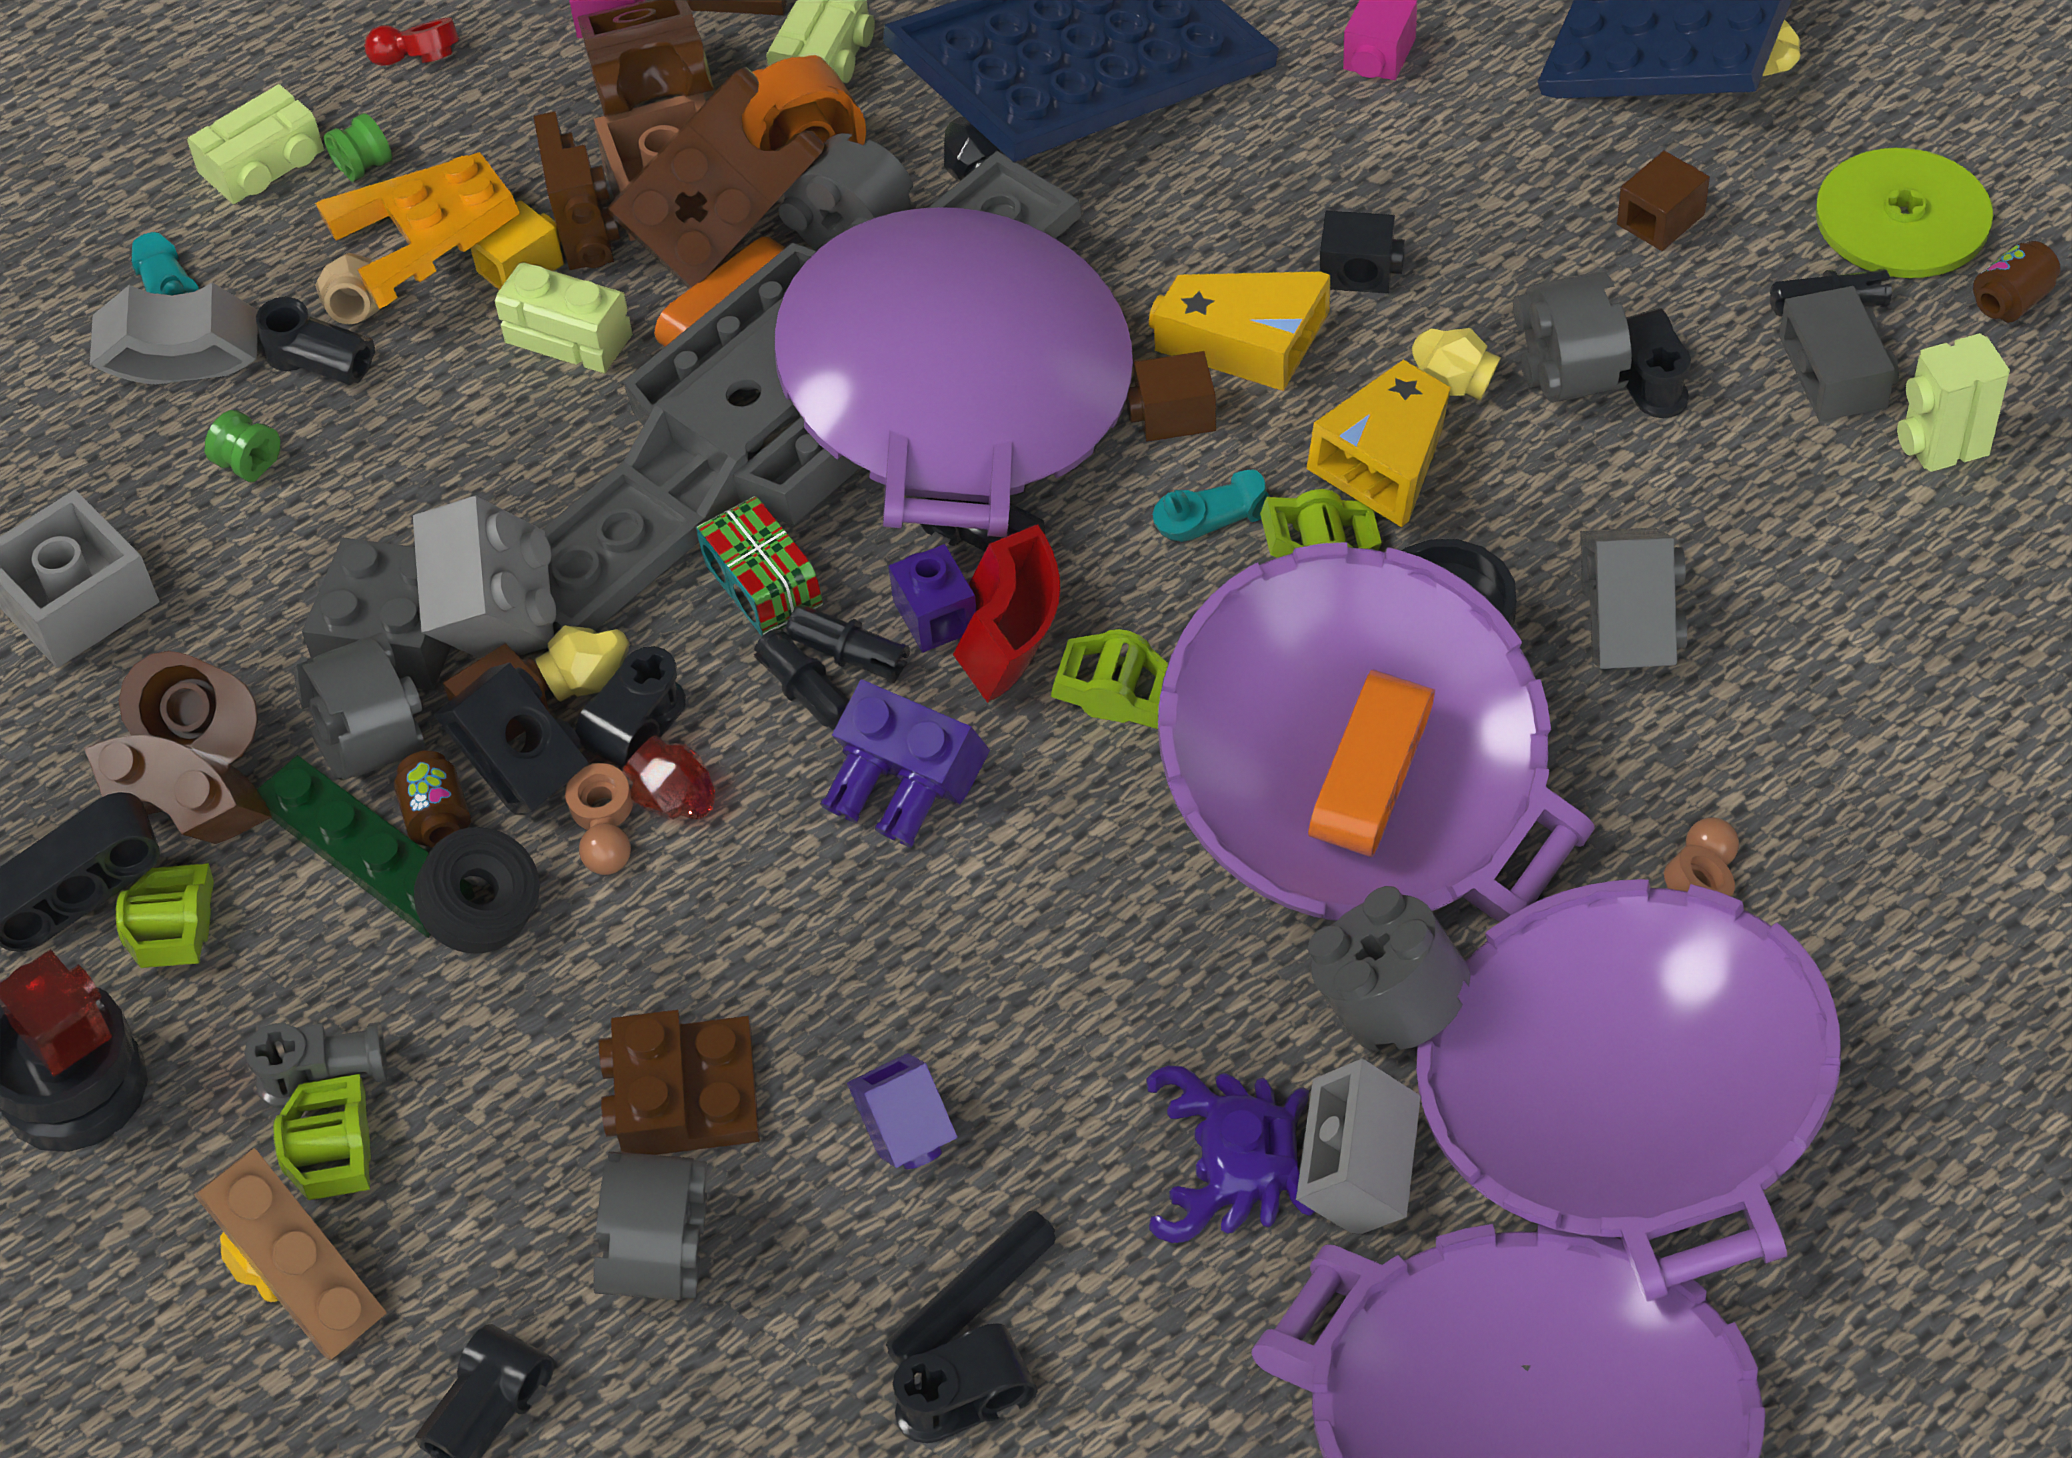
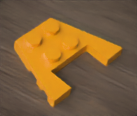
[315,152,520,309]

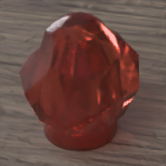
[622,735,716,820]

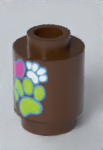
[1973,241,2060,323]
[394,751,471,847]

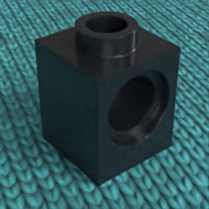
[1320,210,1405,294]

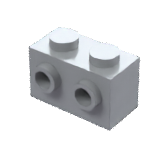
[1296,1058,1421,1234]

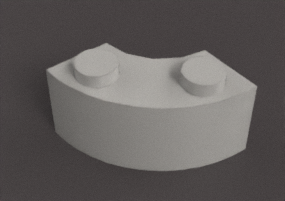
[90,282,258,385]

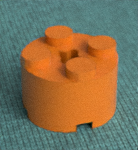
[742,55,866,151]

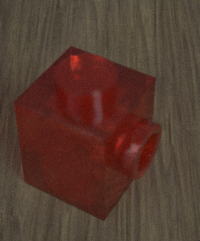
[0,949,112,1077]

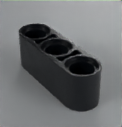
[0,792,160,952]

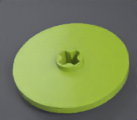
[1816,148,1993,278]

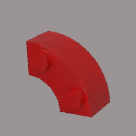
[953,524,1060,703]

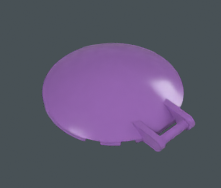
[775,207,1133,537]
[1158,542,1595,922]
[1416,879,1841,1302]
[1252,1224,1765,1458]

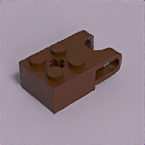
[577,0,714,117]
[605,67,824,289]

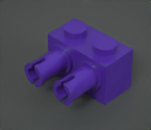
[820,679,990,848]

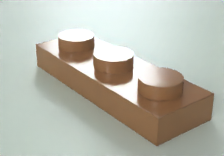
[194,1148,387,1360]

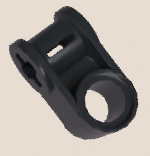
[1619,308,1691,418]
[575,646,686,771]
[892,1323,1038,1444]

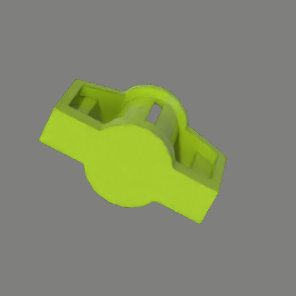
[1260,489,1382,558]
[1051,629,1168,729]
[116,863,214,968]
[273,1074,371,1201]

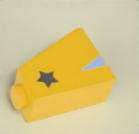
[1149,271,1330,391]
[1306,359,1451,527]

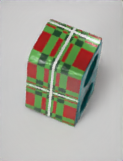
[696,496,823,636]

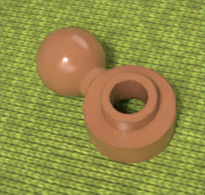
[565,763,633,875]
[1664,817,1739,896]

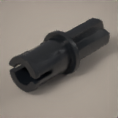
[1770,269,1892,316]
[786,605,910,683]
[754,629,850,730]

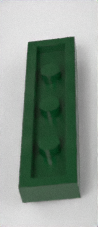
[257,755,475,938]

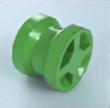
[324,113,392,182]
[205,410,281,482]

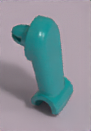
[131,232,199,296]
[1152,469,1270,542]

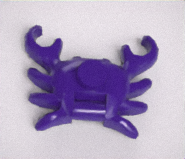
[1146,1065,1315,1243]

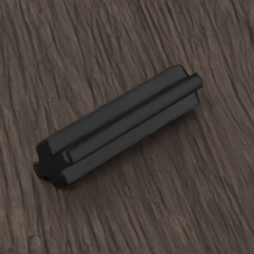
[886,1210,1056,1366]

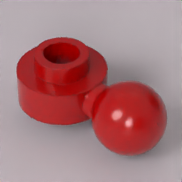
[364,17,459,66]

